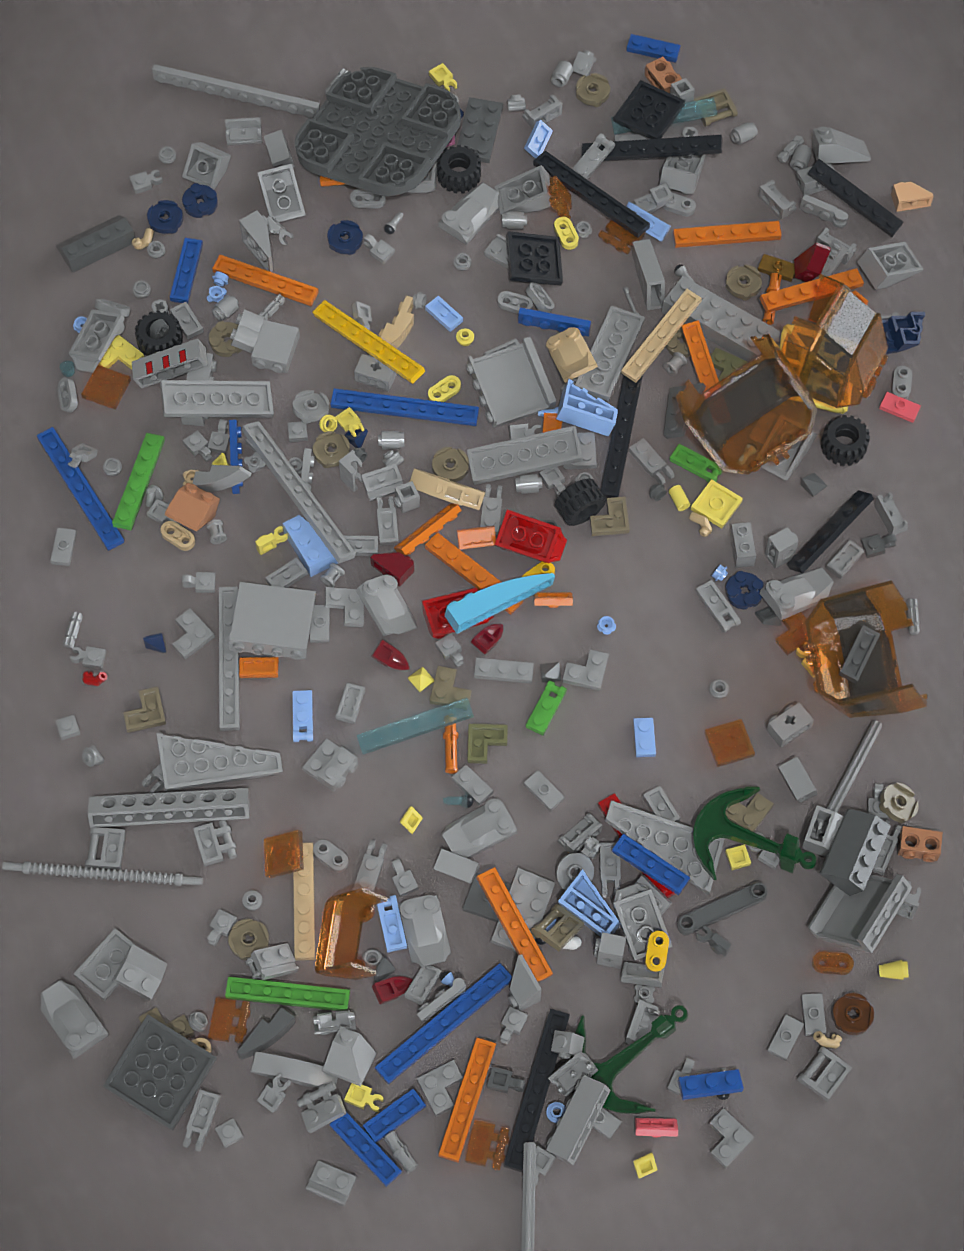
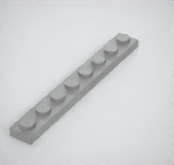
[219,587,240,731]

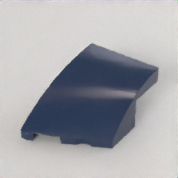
[869,312,925,355]

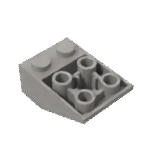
[802,805,844,857]

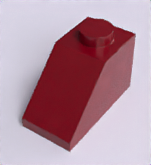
[794,242,831,282]
[370,552,415,587]

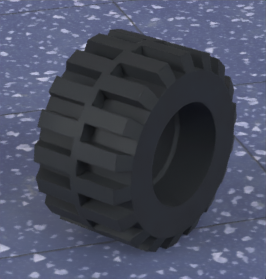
[437,145,481,194]
[135,311,183,356]
[821,415,870,466]
[555,478,606,526]

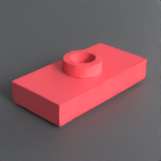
[879,392,921,423]
[635,1118,678,1138]

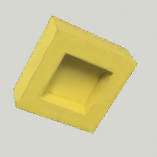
[725,845,751,870]

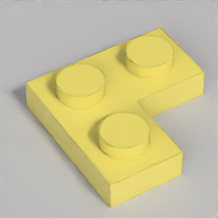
[98,335,144,371]

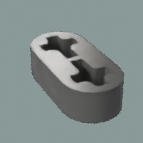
[150,319,169,339]

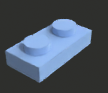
[524,120,553,158]
[425,296,463,332]
[633,718,656,757]

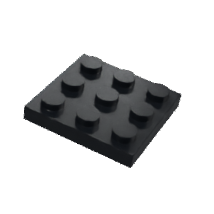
[613,80,685,139]
[506,231,563,286]

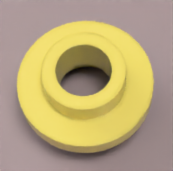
[456,328,474,346]
[319,415,337,432]

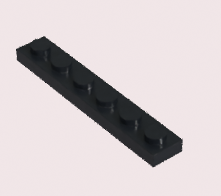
[808,159,904,237]
[787,490,874,573]

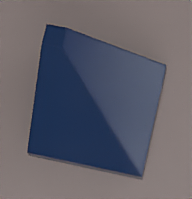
[344,428,368,448]
[143,633,166,653]

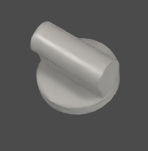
[507,94,526,112]
[382,450,404,467]
[146,485,163,507]
[82,745,105,767]

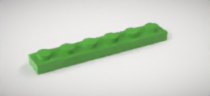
[112,433,165,530]
[225,977,350,1011]

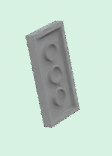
[490,868,555,953]

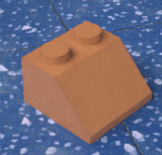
[164,483,220,532]

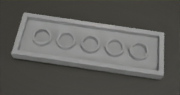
[575,306,645,402]
[160,380,274,418]
[467,425,583,485]

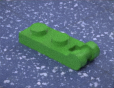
[670,444,724,483]
[526,680,567,735]

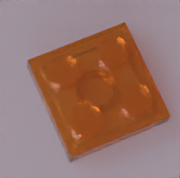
[81,365,131,410]
[704,719,755,767]
[264,830,304,879]

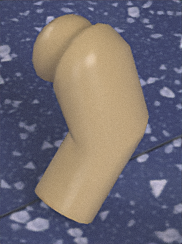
[132,228,154,250]
[689,512,712,537]
[813,1031,842,1049]

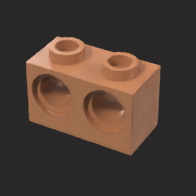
[645,57,682,93]
[898,826,943,862]

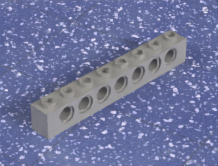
[88,788,250,828]

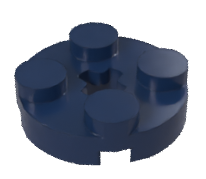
[182,183,218,218]
[147,200,183,234]
[327,220,363,255]
[725,571,764,610]

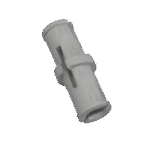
[383,1131,418,1173]

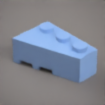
[556,379,618,436]
[283,515,338,577]
[558,869,620,937]

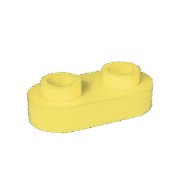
[554,217,579,250]
[428,375,461,402]

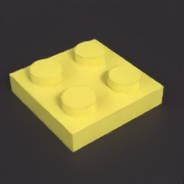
[691,479,743,529]

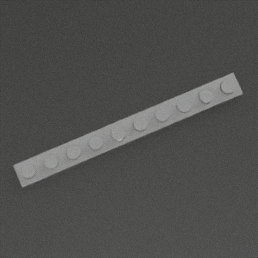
[152,64,320,118]
[242,421,356,563]

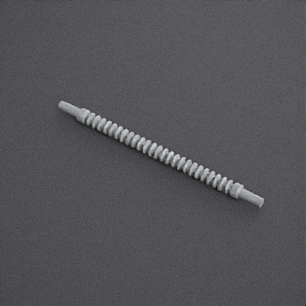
[3,861,203,886]

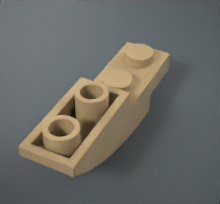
[379,296,414,349]
[410,468,485,510]

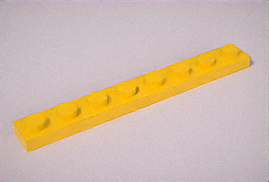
[312,300,425,384]

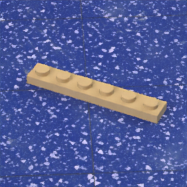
[621,289,702,383]
[293,843,315,961]

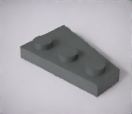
[664,383,706,439]

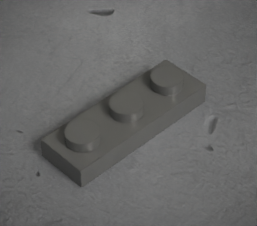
[839,625,880,684]

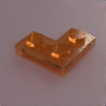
[775,612,818,656]

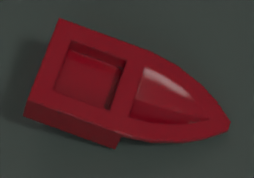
[471,624,503,654]
[371,640,410,670]
[372,976,413,1005]

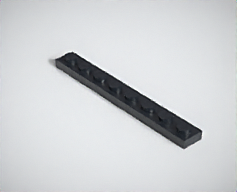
[582,134,723,161]
[533,151,650,238]
[601,375,643,498]
[504,1009,570,1173]

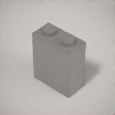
[251,320,300,374]

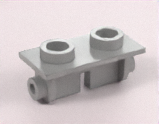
[313,1010,356,1035]

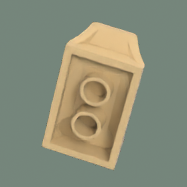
[546,327,598,383]

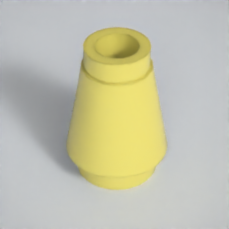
[879,960,909,980]

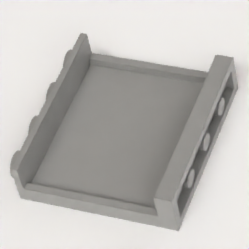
[466,337,556,428]
[229,582,316,660]
[808,874,912,953]

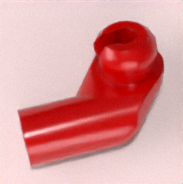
[82,671,107,686]

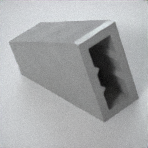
[632,239,665,311]

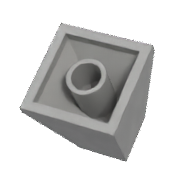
[508,954,542,1011]
[322,1026,377,1087]

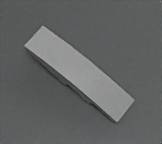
[250,1052,338,1092]

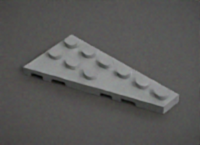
[156,733,283,791]
[605,801,725,895]

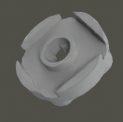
[292,390,330,424]

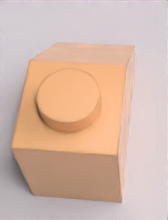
[891,182,933,212]

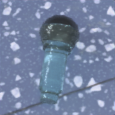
[443,794,473,808]

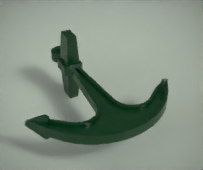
[693,787,816,880]
[571,1005,688,1114]

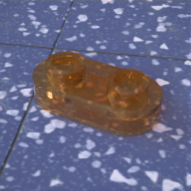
[812,951,854,975]

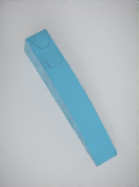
[445,573,555,634]

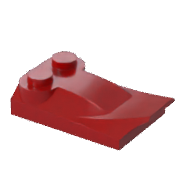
[495,509,567,564]
[422,588,494,639]

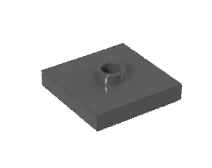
[463,873,511,922]

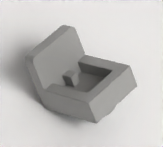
[573,50,597,77]

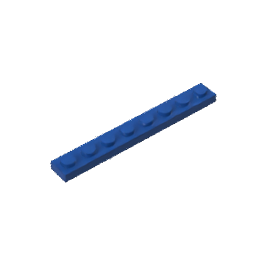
[331,388,479,426]
[36,427,124,551]
[375,963,513,1085]

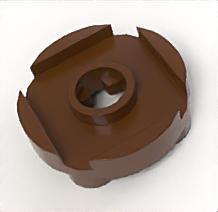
[832,993,874,1035]

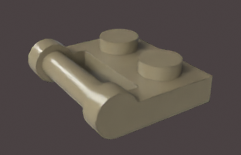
[693,88,738,127]
[531,904,584,952]

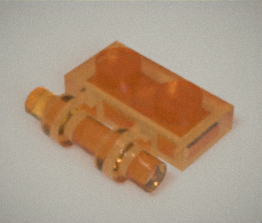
[548,176,572,219]
[598,220,645,254]
[208,998,251,1043]
[465,1120,510,1170]

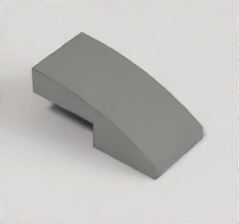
[634,183,673,213]

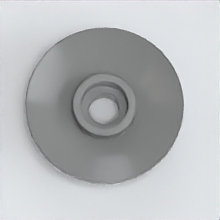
[556,853,594,890]

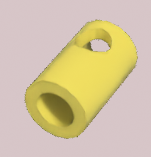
[669,485,691,511]

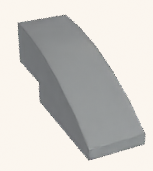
[192,465,252,492]

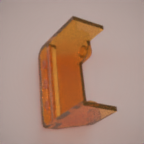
[315,888,388,980]

